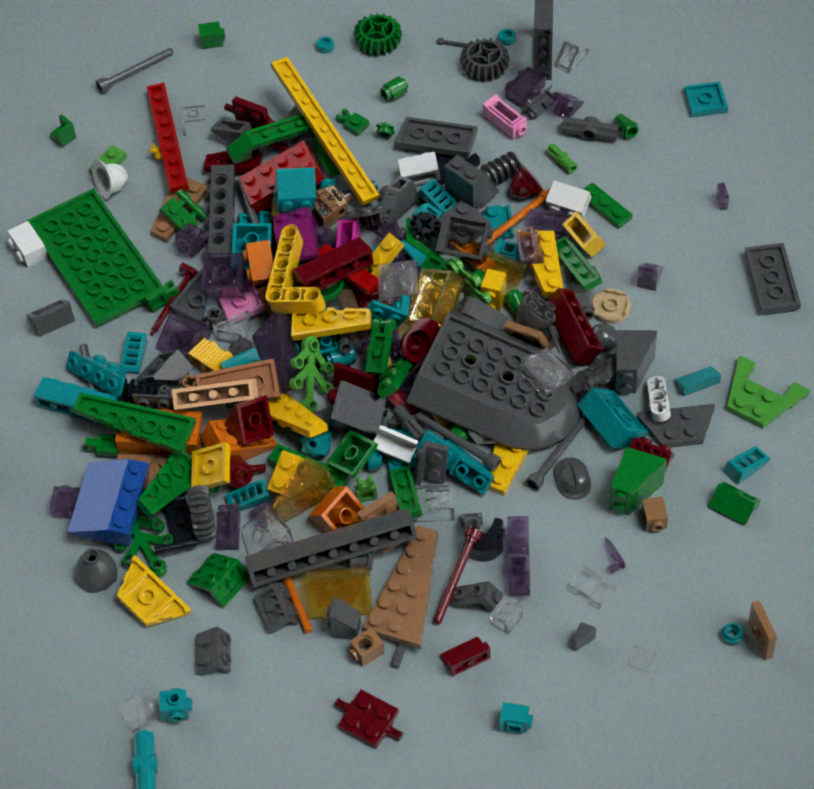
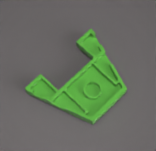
[727,355,810,429]

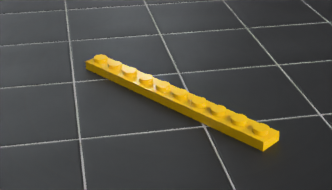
[271,57,379,206]

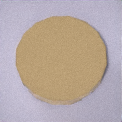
[592,289,631,324]

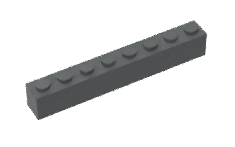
[245,508,417,587]

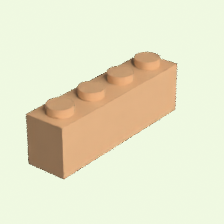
[172,379,259,410]

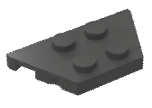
[637,404,715,448]

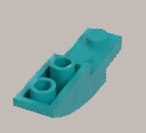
[416,430,495,495]

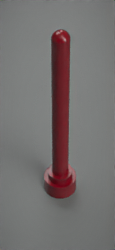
[433,527,483,625]

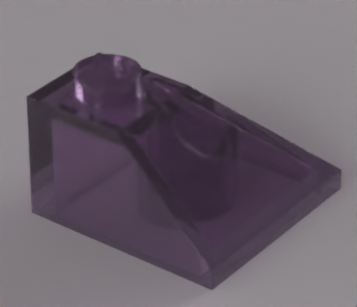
[155,312,213,361]

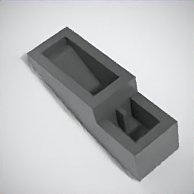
[211,118,268,153]

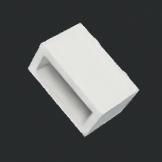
[398,151,441,186]
[546,180,592,218]
[7,221,48,267]

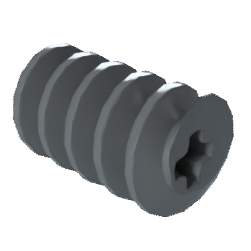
[480,151,521,185]

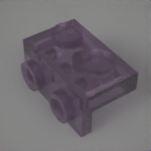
[527,208,569,238]

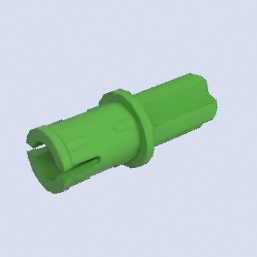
[546,143,578,174]

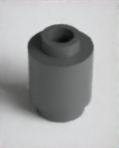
[574,291,595,320]

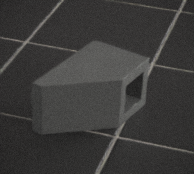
[326,598,361,640]

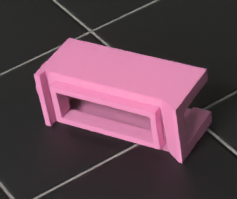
[483,94,527,140]

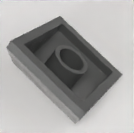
[27,299,75,337]

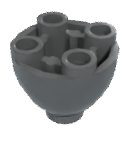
[517,291,556,331]
[75,548,118,593]

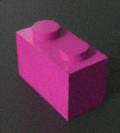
[336,218,362,248]

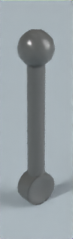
[437,38,470,46]

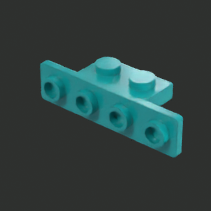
[66,351,126,397]

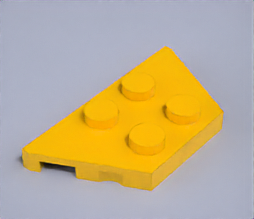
[117,555,191,627]

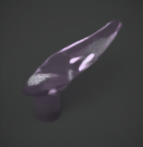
[605,538,625,574]

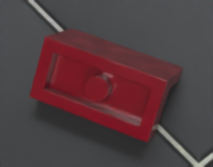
[441,637,491,677]

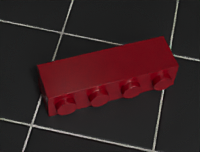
[292,237,374,290]
[546,288,604,365]

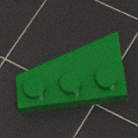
[377,358,414,399]

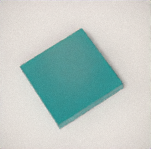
[684,81,728,118]

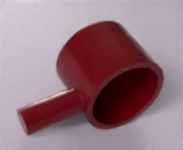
[229,455,266,488]

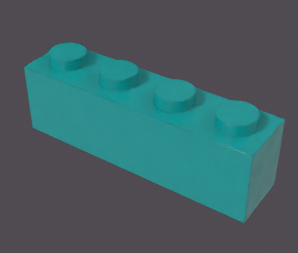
[33,377,118,425]

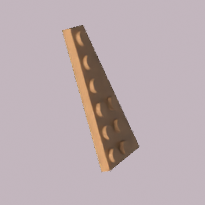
[362,526,438,650]

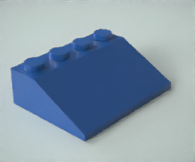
[67,459,149,546]

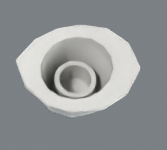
[92,159,128,200]

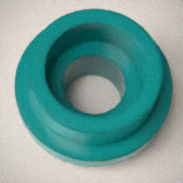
[721,623,744,644]

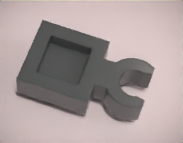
[461,513,483,529]

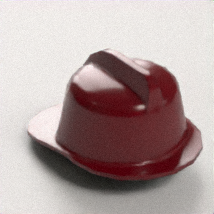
[400,318,440,363]

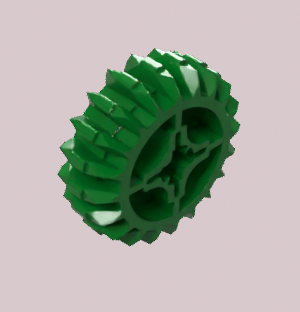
[353,13,402,56]

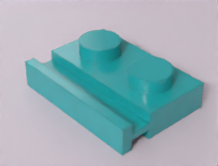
[483,204,514,240]

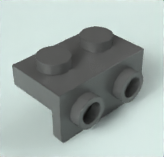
[196,626,232,676]

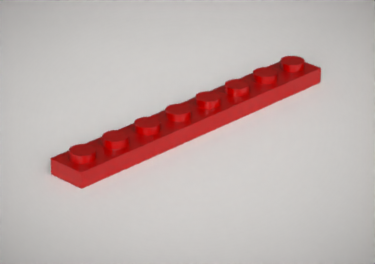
[147,82,189,193]

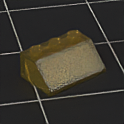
[403,268,465,328]
[305,566,372,619]

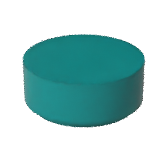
[498,29,516,46]
[316,36,334,54]

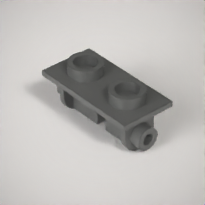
[521,85,557,119]

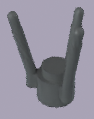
[542,325,575,364]

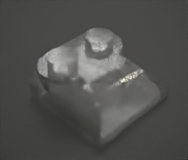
[517,347,575,398]

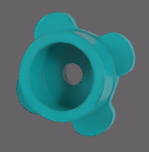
[319,178,337,189]

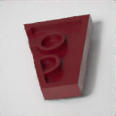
[204,151,264,173]

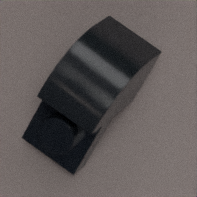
[463,517,506,562]

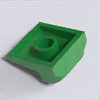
[326,430,378,478]

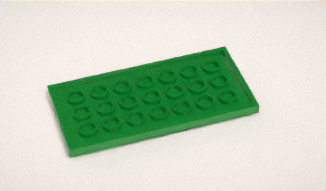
[26,188,164,327]

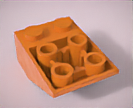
[201,419,277,461]

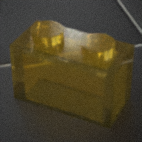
[482,249,527,286]

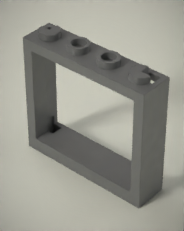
[533,0,553,80]

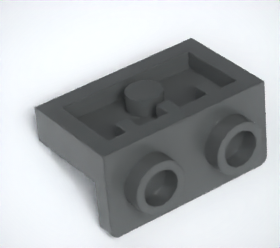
[414,441,449,486]
[254,582,299,633]

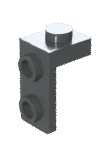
[450,581,503,613]

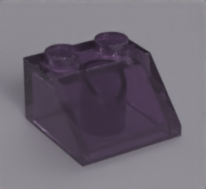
[201,253,246,298]

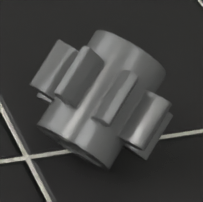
[202,307,228,332]
[229,337,253,357]

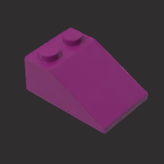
[273,206,319,262]

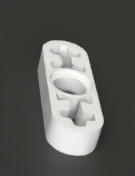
[647,376,671,422]

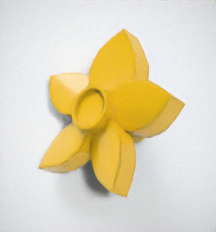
[149,142,163,160]

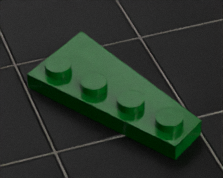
[135,451,192,518]

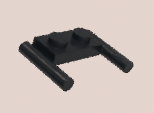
[154,494,197,555]

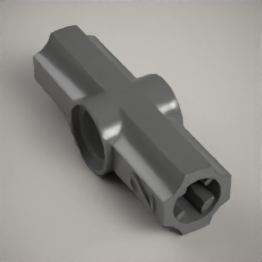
[561,116,619,141]

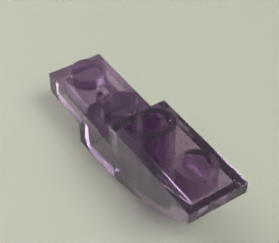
[507,516,530,597]

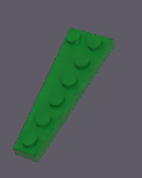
[73,392,196,456]

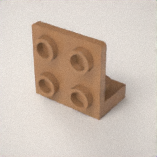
[357,491,417,553]

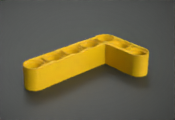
[266,224,326,314]

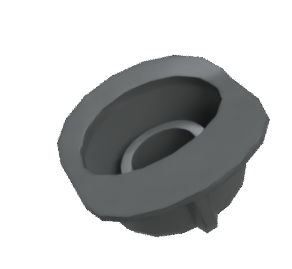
[554,457,592,500]

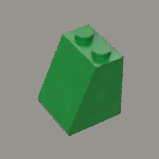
[609,447,666,515]

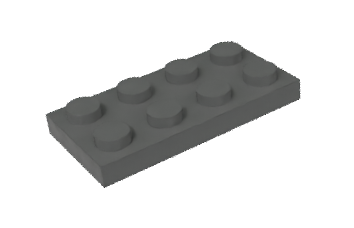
[396,117,478,158]
[745,243,801,314]

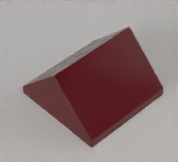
[333,362,379,393]
[224,395,274,445]

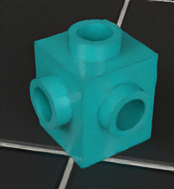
[300,431,332,457]
[159,688,193,722]

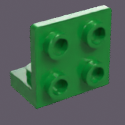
[187,553,250,607]

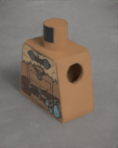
[311,186,354,230]

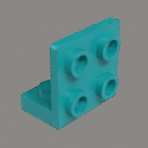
[365,295,410,333]

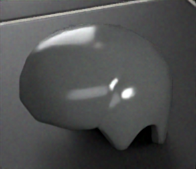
[592,323,616,353]

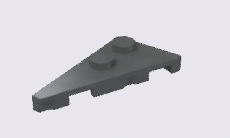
[170,259,214,325]

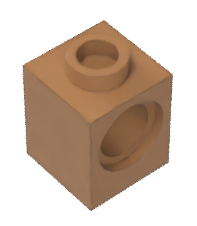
[641,496,668,532]
[349,627,385,666]

